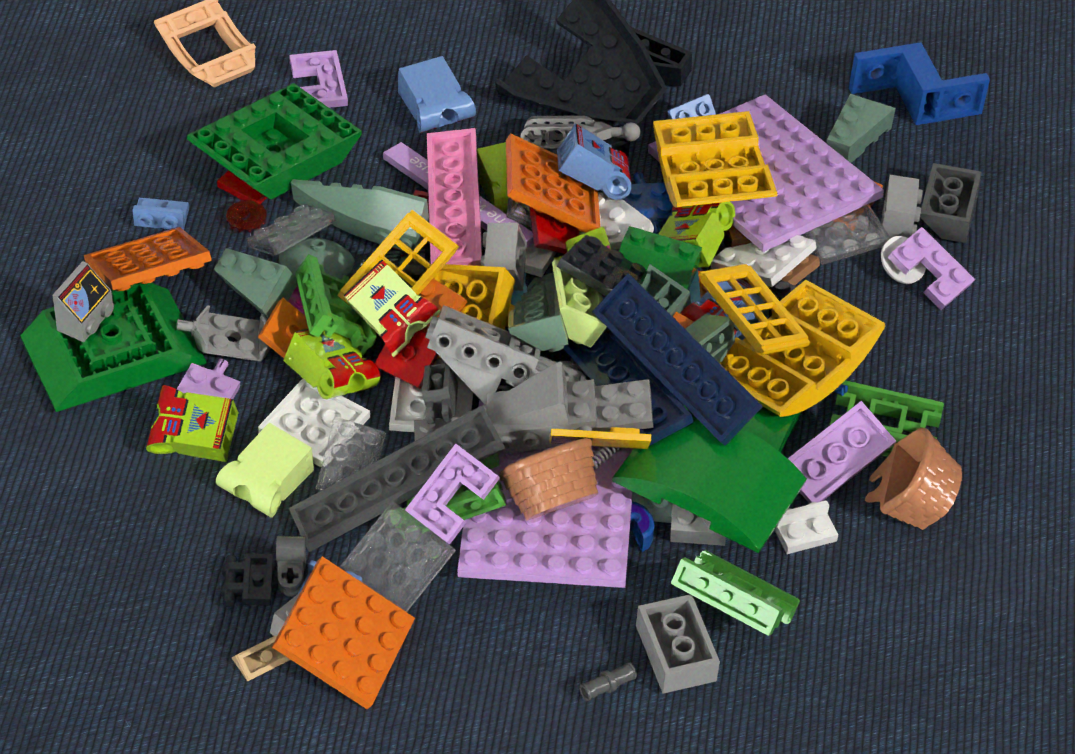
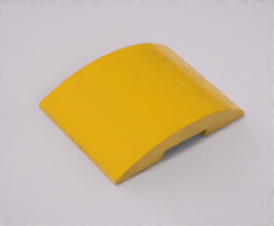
[653,111,777,207]
[719,280,885,417]

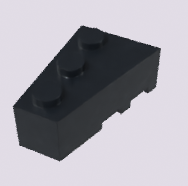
[630,26,692,87]

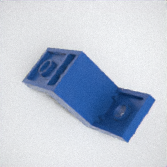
[848,42,990,125]

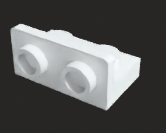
[775,500,838,554]

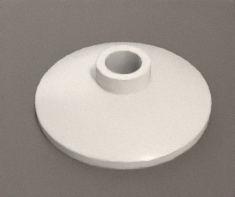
[881,236,926,284]

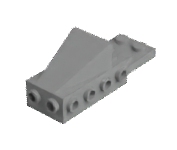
[425,305,586,405]
[483,362,654,455]

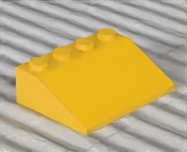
[434,264,515,365]

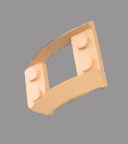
[154,0,256,87]

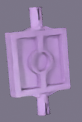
[177,359,240,399]

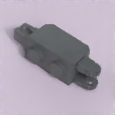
[422,358,458,424]

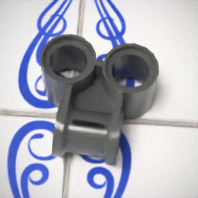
[276,536,306,597]

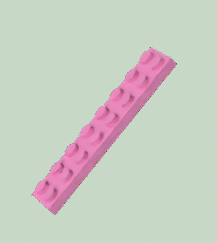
[427,128,482,266]

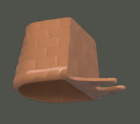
[865,427,962,530]
[499,438,598,521]

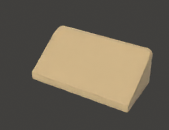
[232,635,290,681]

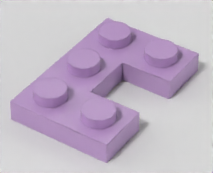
[290,50,348,108]
[888,227,975,310]
[405,444,500,544]

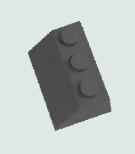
[920,163,982,243]

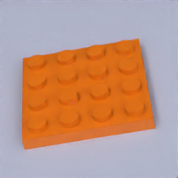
[506,133,601,233]
[84,227,212,291]
[272,556,415,709]

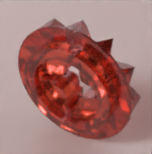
[226,200,267,232]

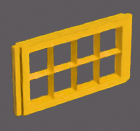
[337,210,459,307]
[698,264,810,355]

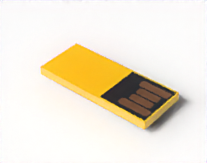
[549,427,651,449]

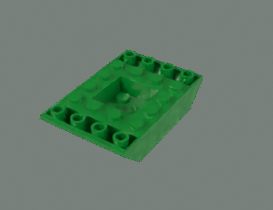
[187,83,362,200]
[20,283,206,412]

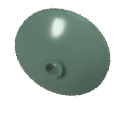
[278,238,355,279]

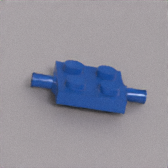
[623,172,673,234]

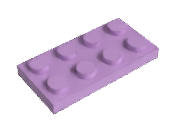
[788,401,896,503]

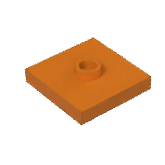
[258,298,308,358]

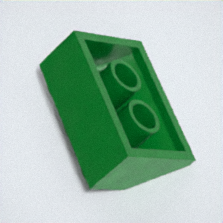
[619,226,702,290]

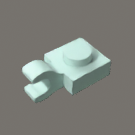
[632,493,673,523]

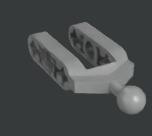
[520,116,641,148]

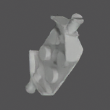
[176,305,271,361]

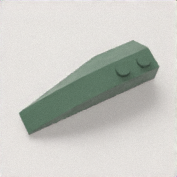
[291,179,429,252]
[508,273,568,352]

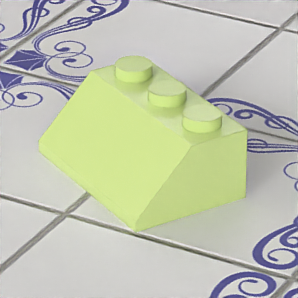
[552,259,607,347]

